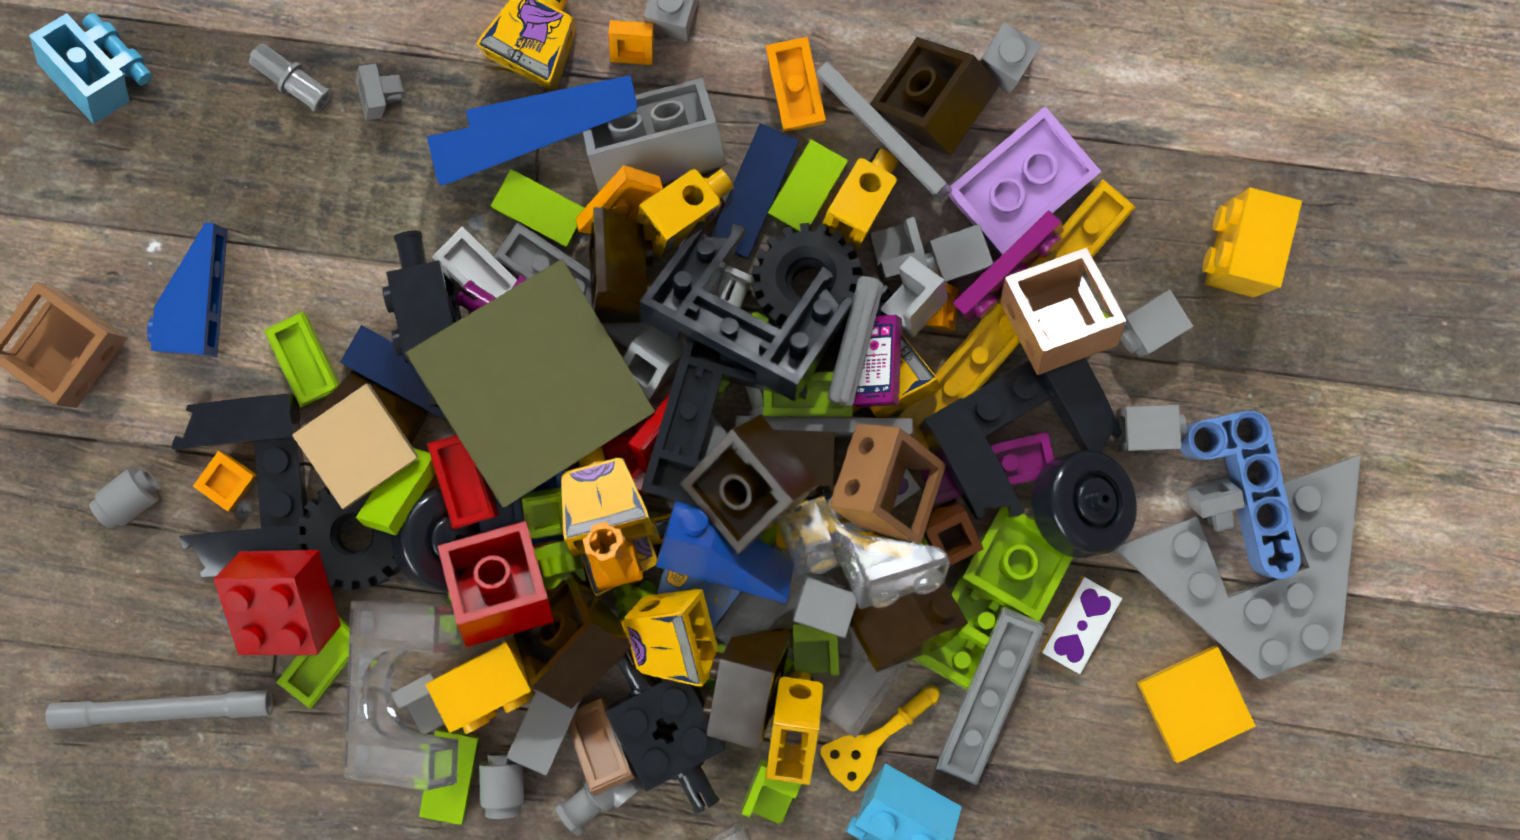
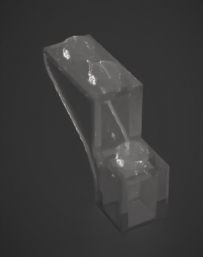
[780,496,950,609]

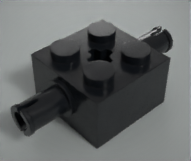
[382,230,462,408]
[605,648,726,814]

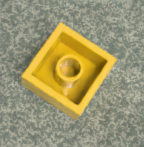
[1202,187,1302,298]
[425,637,535,734]

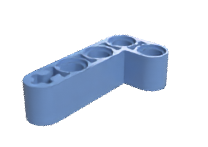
[1180,411,1301,579]

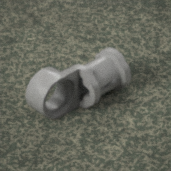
[554,766,643,837]

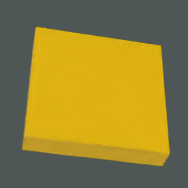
[1136,646,1256,763]

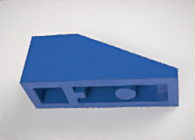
[147,223,228,357]
[656,501,795,603]

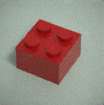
[438,521,554,648]
[213,550,341,655]

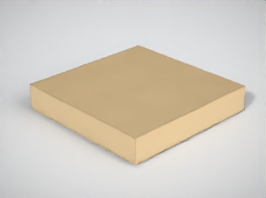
[292,384,420,509]

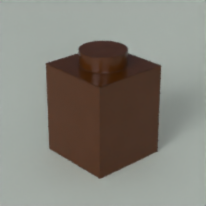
[924,498,984,568]

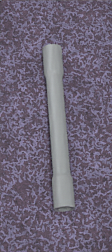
[46,689,273,730]

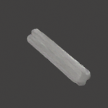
[827,276,884,406]

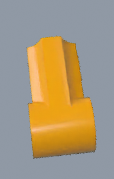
[582,522,643,592]

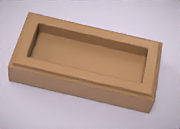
[569,696,635,796]

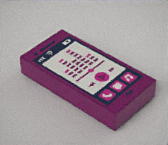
[852,314,902,407]

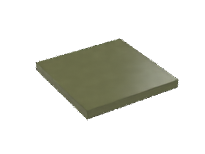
[405,259,655,508]

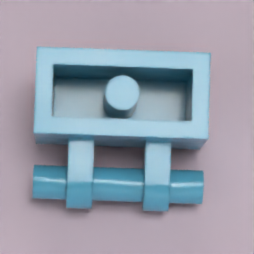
[29,13,153,124]
[845,763,962,840]

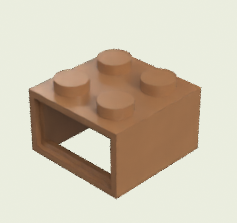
[1000,248,1126,375]
[0,282,128,408]
[829,424,946,546]

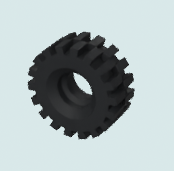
[752,223,863,333]
[297,487,401,590]

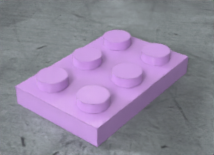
[948,106,1102,257]

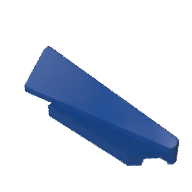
[427,75,637,185]

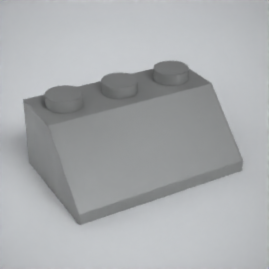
[583,78,726,192]

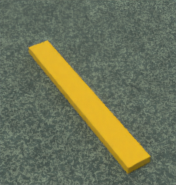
[897,179,1136,449]

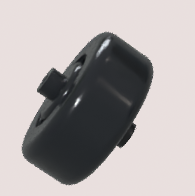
[1031,450,1137,558]
[391,487,479,592]

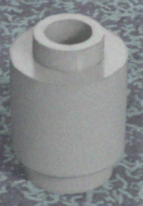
[89,467,160,530]
[479,751,524,819]

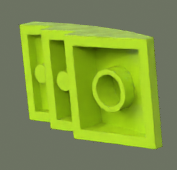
[913,507,1073,690]

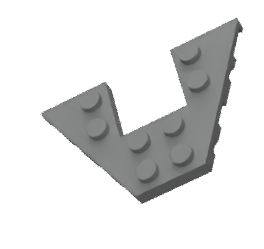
[1114,456,1360,680]

